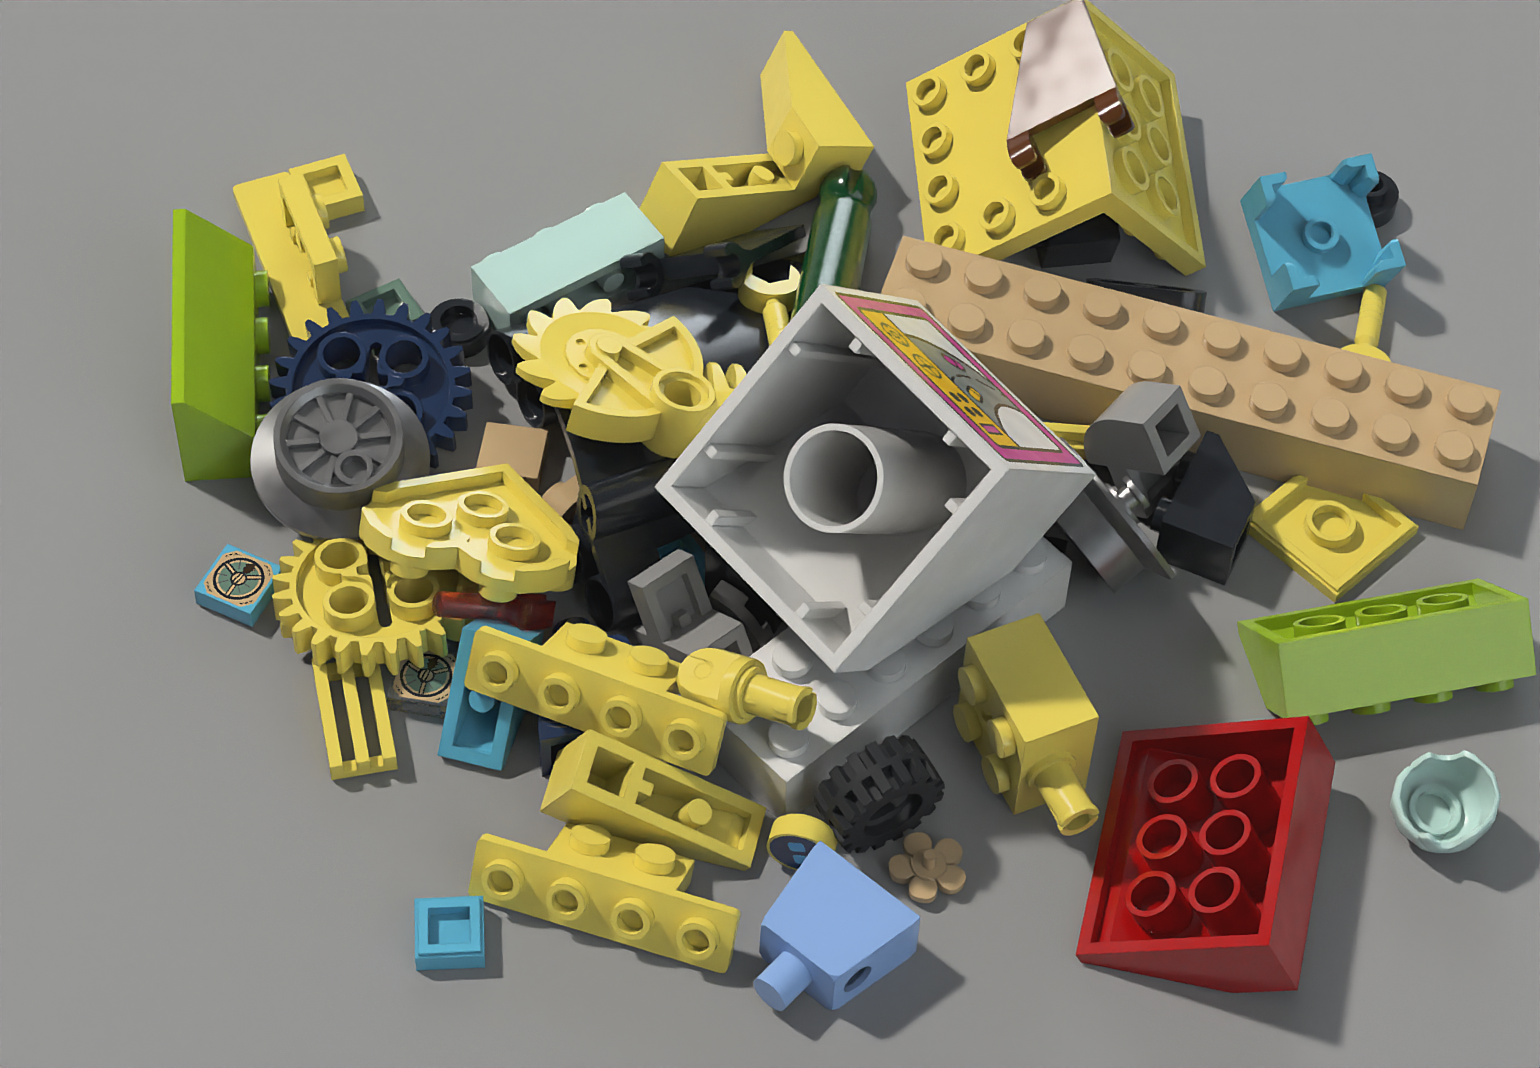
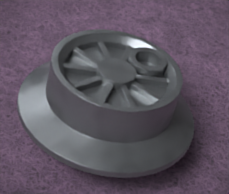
[250,378,430,541]
[1055,437,1176,593]

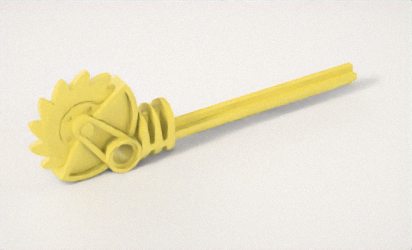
[511,298,1090,460]

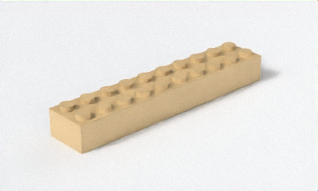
[880,236,1501,530]

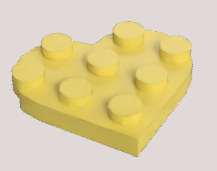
[359,463,579,603]

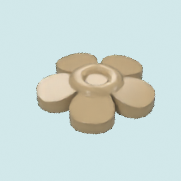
[888,832,966,903]

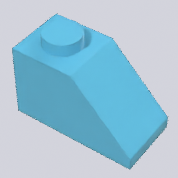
[437,615,545,771]

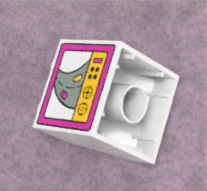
[655,284,1096,673]

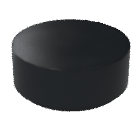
[430,298,490,358]

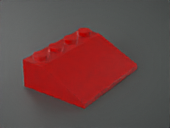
[1076,716,1336,993]

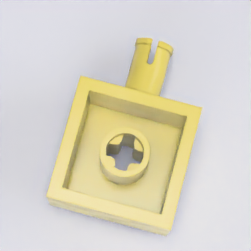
[953,613,1099,836]

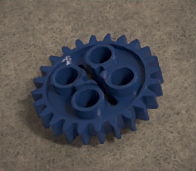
[269,299,473,469]

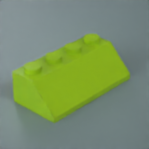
[171,209,271,481]
[1237,578,1536,725]

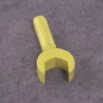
[738,263,800,346]
[1341,284,1391,362]

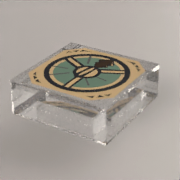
[386,651,457,719]

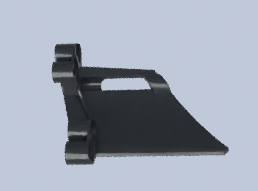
[487,252,805,632]

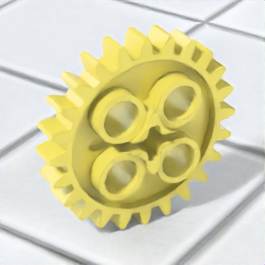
[272,538,485,677]

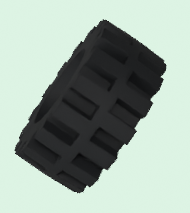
[814,735,945,853]

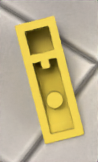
[760,31,874,191]
[639,153,819,256]
[540,729,767,871]

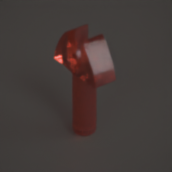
[432,591,556,630]

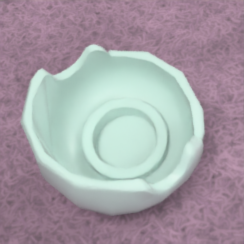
[1389,750,1501,853]

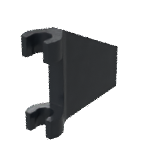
[620,224,806,301]

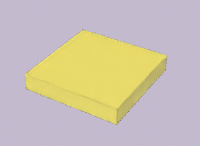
[1249,475,1419,603]

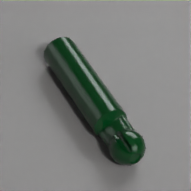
[790,165,878,321]

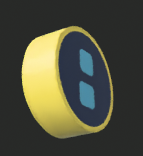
[766,813,838,870]

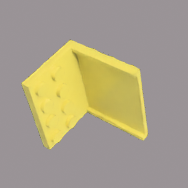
[906,0,1206,276]

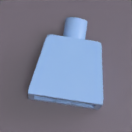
[753,841,920,1011]

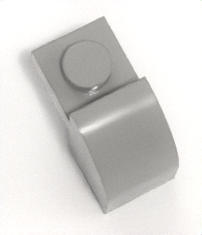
[1084,381,1201,518]
[627,549,753,694]

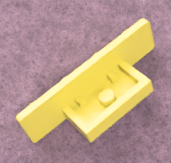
[233,172,349,341]
[464,622,727,776]
[468,822,741,973]

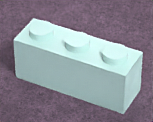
[471,192,664,331]

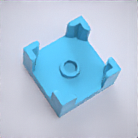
[1240,153,1406,312]

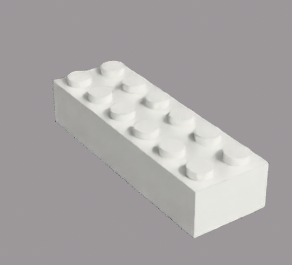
[717,536,1072,818]

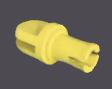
[676,648,817,730]

